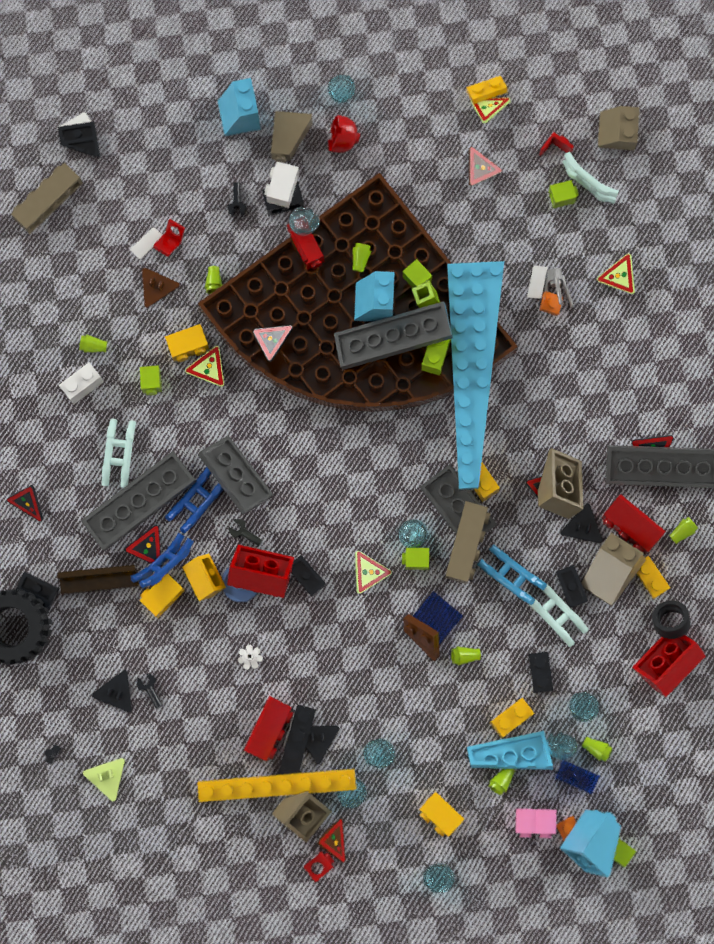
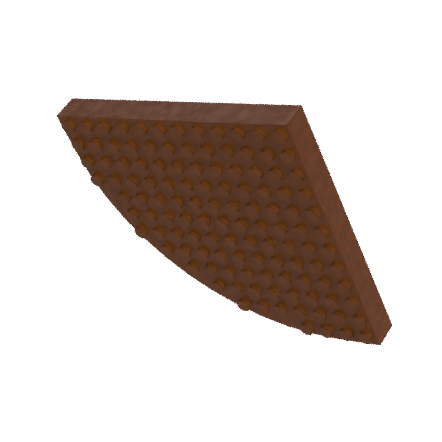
[198,173,518,412]

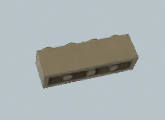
[11,163,83,234]
[445,501,490,584]

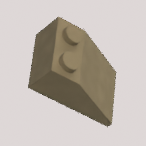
[538,448,583,519]
[581,533,646,606]

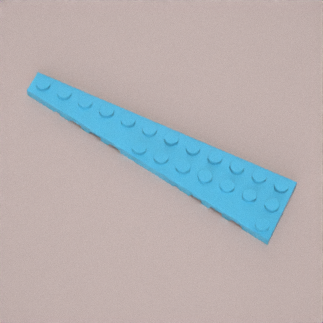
[447,261,504,490]

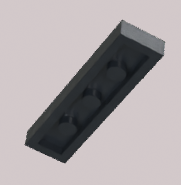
[278,704,316,775]

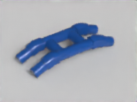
[165,467,224,534]
[131,533,194,588]

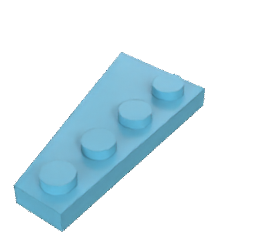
[467,731,553,770]

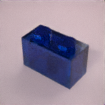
[553,760,600,795]

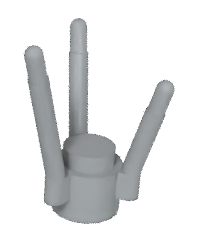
[544,268,574,308]

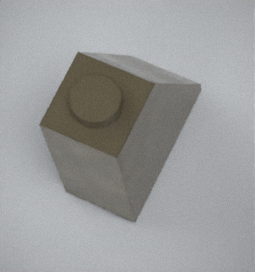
[271,111,313,163]

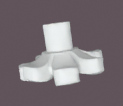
[238,645,263,670]

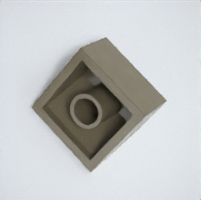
[598,106,640,151]

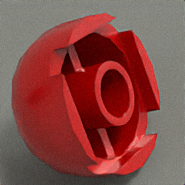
[328,115,360,153]

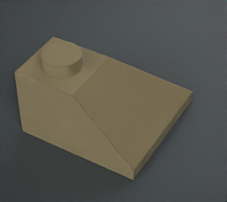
[272,791,332,843]

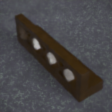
[57,565,139,595]

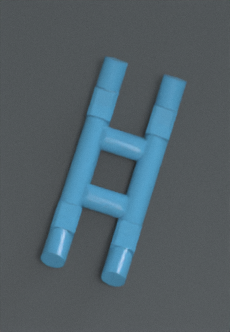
[477,544,547,605]

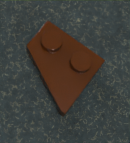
[403,614,440,661]

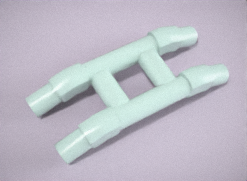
[562,152,619,204]
[102,419,136,488]
[526,579,589,647]

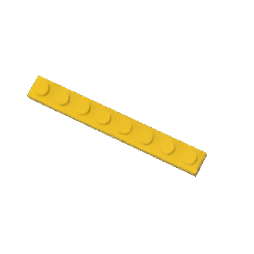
[197,769,357,802]

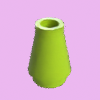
[353,243,371,272]
[204,266,222,295]
[79,334,108,353]
[669,517,698,544]
[451,646,481,666]
[582,737,613,762]
[489,769,516,795]

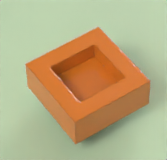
[539,291,563,316]
[556,816,577,841]

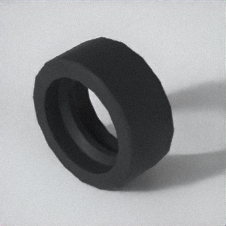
[652,600,691,639]

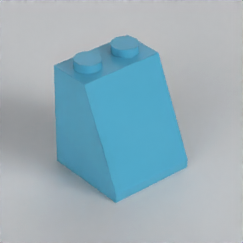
[218,78,261,136]
[354,271,394,321]
[560,810,621,877]

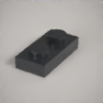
[291,555,326,597]
[555,565,588,608]
[528,652,553,693]

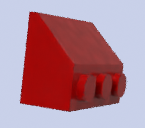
[601,494,666,555]
[227,545,294,598]
[632,626,706,698]
[244,696,294,762]

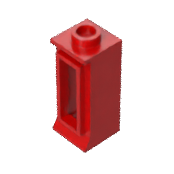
[287,217,324,270]

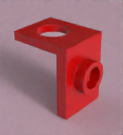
[539,132,574,157]
[153,219,185,257]
[304,851,335,882]

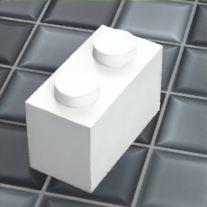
[264,162,299,208]
[59,362,104,405]

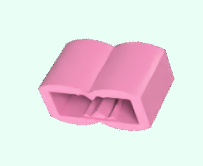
[515,809,556,838]

